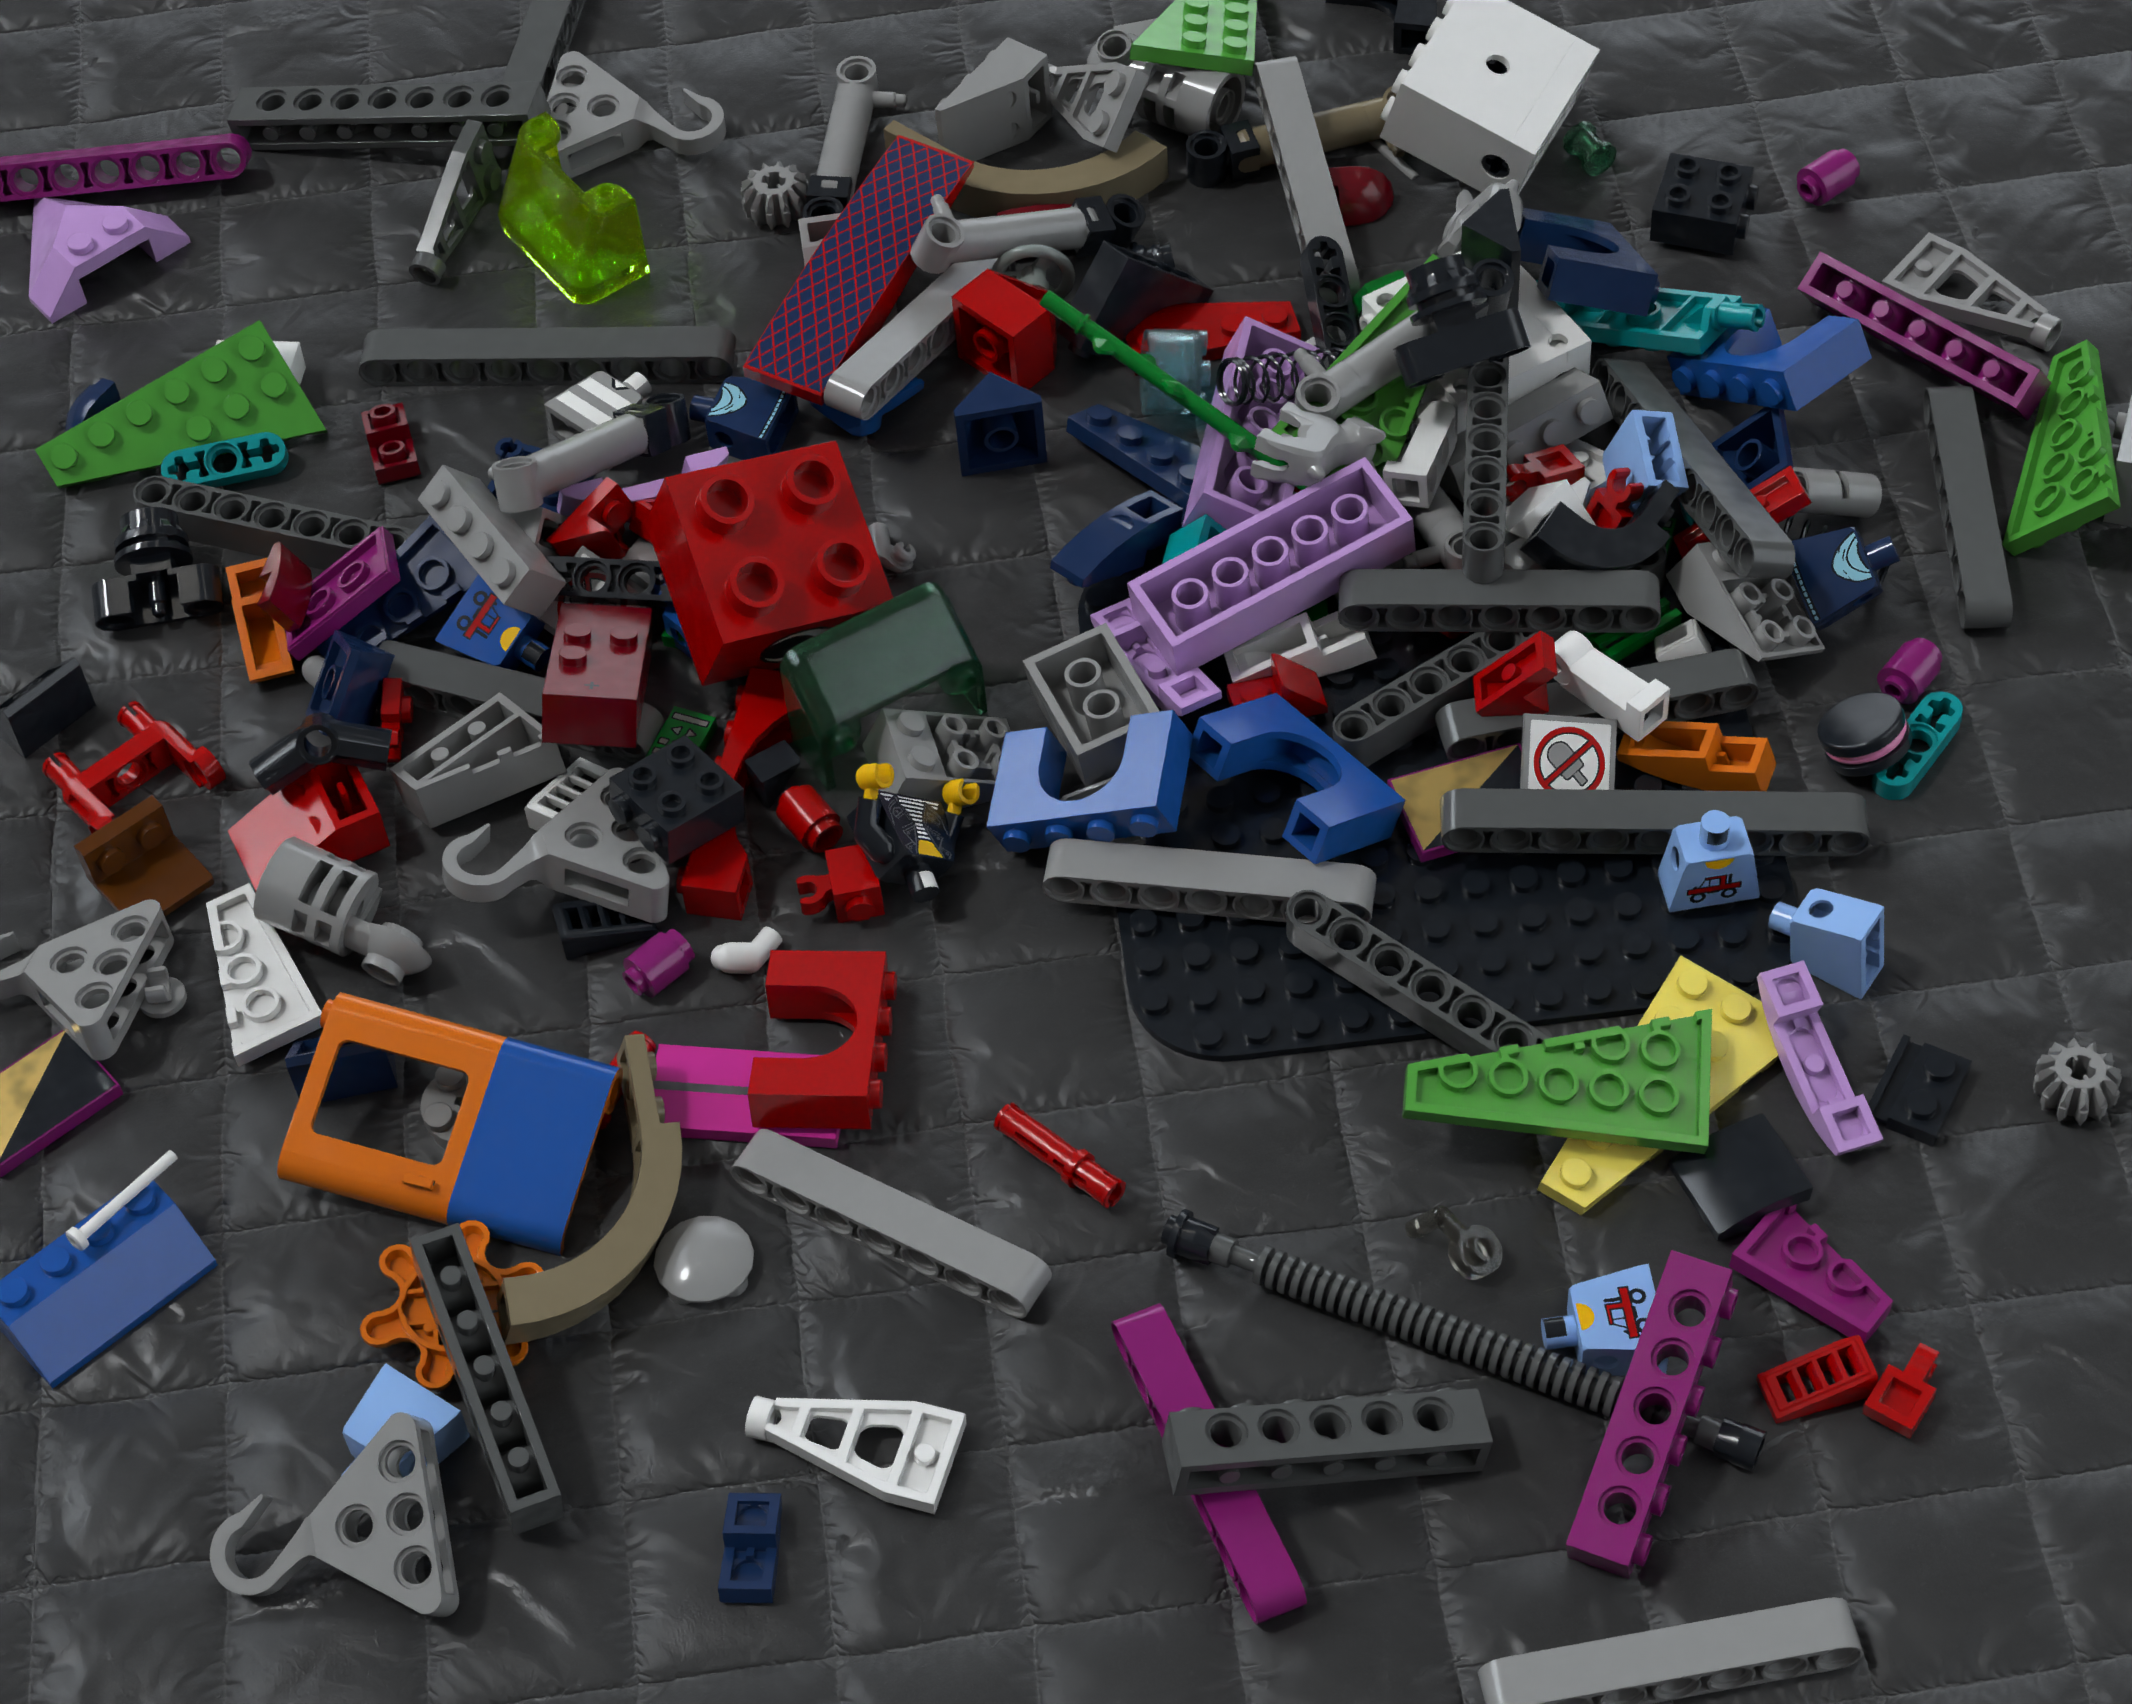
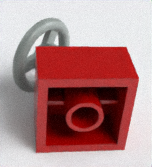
[952,244,1075,390]

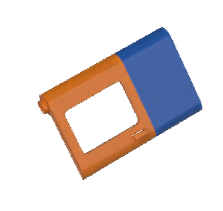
[277,992,623,1256]

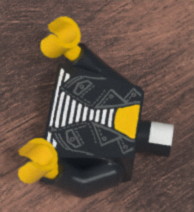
[847,763,980,903]

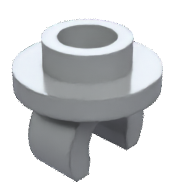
[140,966,187,1018]

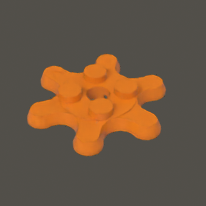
[360,1220,543,1392]

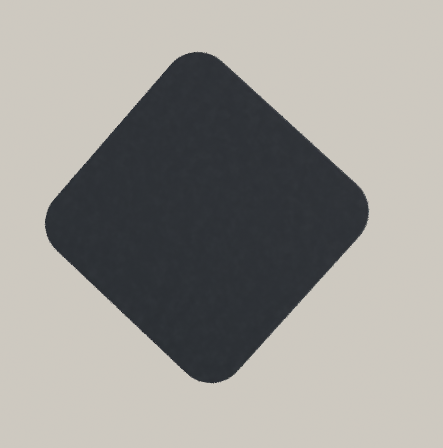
[1078,509,1798,1062]

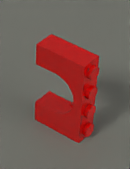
[747,950,897,1129]

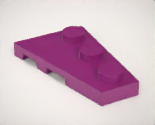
[1729,1204,1893,1344]

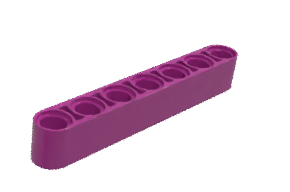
[0,133,252,202]
[1111,1303,1307,1625]

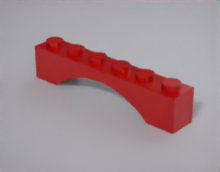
[676,668,809,921]

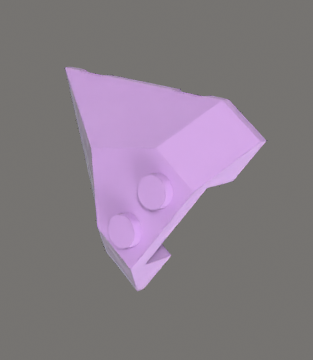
[29,197,191,324]

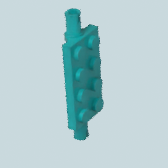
[1535,280,1766,356]

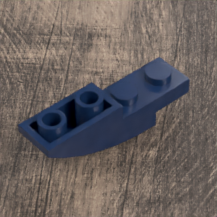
[1050,490,1186,588]

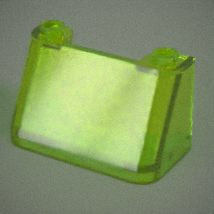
[498,111,650,305]

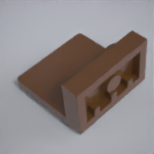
[74,795,215,916]

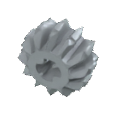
[741,161,809,230]
[2033,1038,2122,1126]

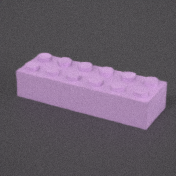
[1182,316,1323,530]
[1127,457,1416,676]

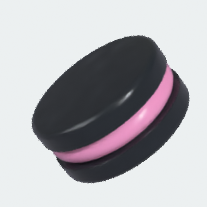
[1817,692,1913,777]

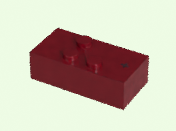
[542,603,652,748]

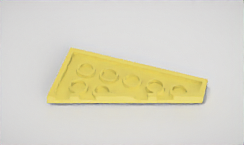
[1537,956,1779,1215]

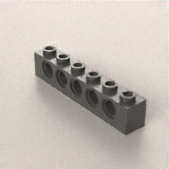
[409,1223,564,1536]
[1162,1387,1493,1496]

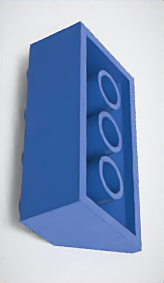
[0,1180,218,1389]

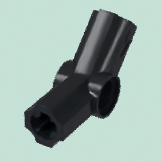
[249,713,392,795]

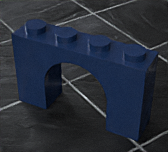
[1517,208,1660,317]

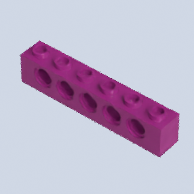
[1797,251,2051,421]
[1566,1250,1739,1579]

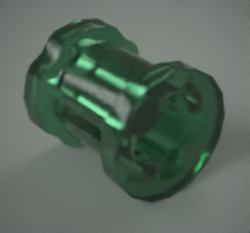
[1563,121,1617,176]

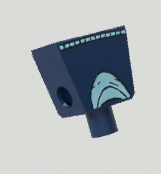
[689,376,799,460]
[1792,527,1900,631]

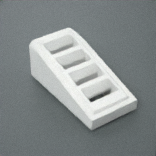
[524,757,608,831]

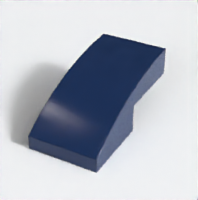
[718,1493,782,1603]

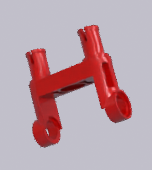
[42,701,226,834]

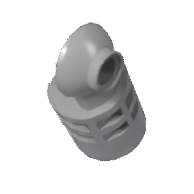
[1087,29,1246,136]
[253,837,433,986]

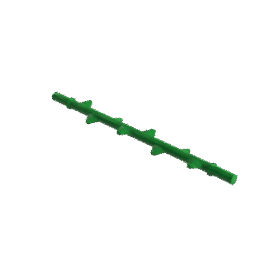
[1039,290,1412,559]

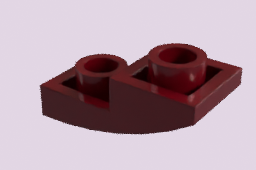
[361,402,421,485]
[257,541,312,632]

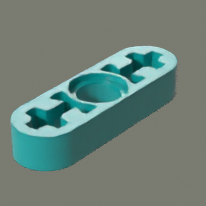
[161,432,289,487]
[1871,691,1963,800]

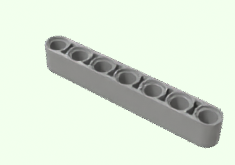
[1253,56,1360,303]
[823,258,1016,421]
[1042,838,1377,925]
[730,1129,1052,1319]
[1478,1597,1863,1704]

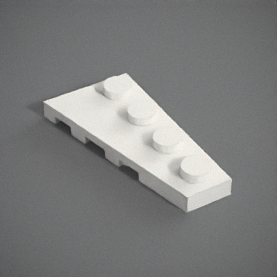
[206,883,322,1067]

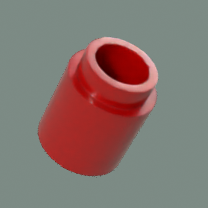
[776,784,843,853]

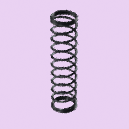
[1216,346,1348,407]

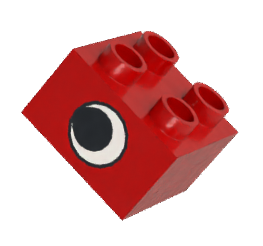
[645,440,896,686]

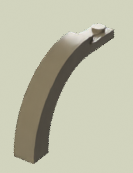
[883,120,1169,218]
[496,1034,682,1345]

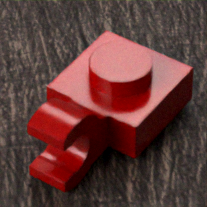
[1506,444,1585,502]
[1862,1343,1940,1439]

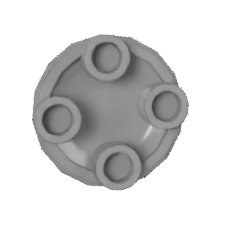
[654,1216,754,1305]

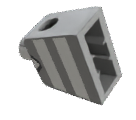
[544,371,652,471]

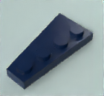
[1066,404,1201,509]
[315,515,478,657]

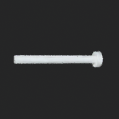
[66,1150,178,1251]

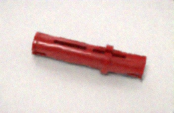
[994,1103,1126,1209]

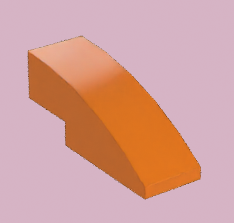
[225,557,295,684]
[1616,720,1777,791]

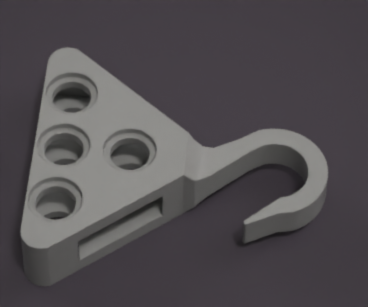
[532,51,726,187]
[442,767,669,923]
[0,899,174,1061]
[210,1412,459,1617]

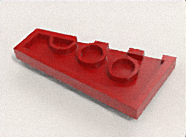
[1123,301,1301,376]

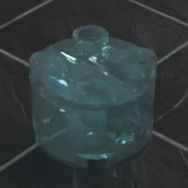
[1139,328,1211,417]

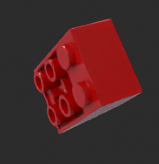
[228,762,391,892]

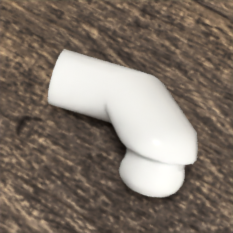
[711,926,782,974]

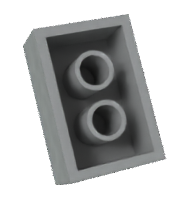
[1022,623,1159,787]

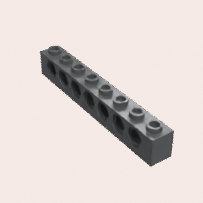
[227,81,551,150]

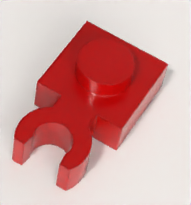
[1586,467,1644,529]
[381,678,413,762]

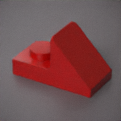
[546,477,633,559]
[1473,631,1558,717]
[1227,653,1328,717]

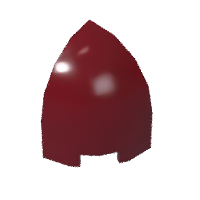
[1329,166,1394,226]

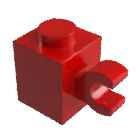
[796,844,885,923]

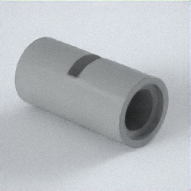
[1793,467,1882,518]

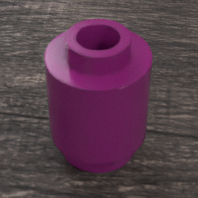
[1797,148,1860,206]
[1877,638,1942,705]
[622,929,695,998]

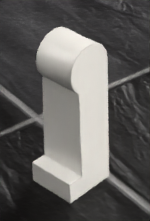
[1383,401,1458,509]
[1554,630,1670,742]

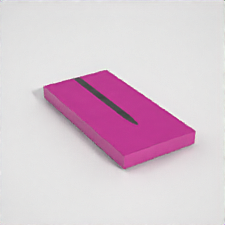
[653,1044,841,1148]

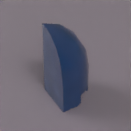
[65,378,121,431]

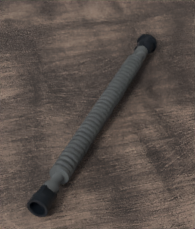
[1161,1209,1767,1472]

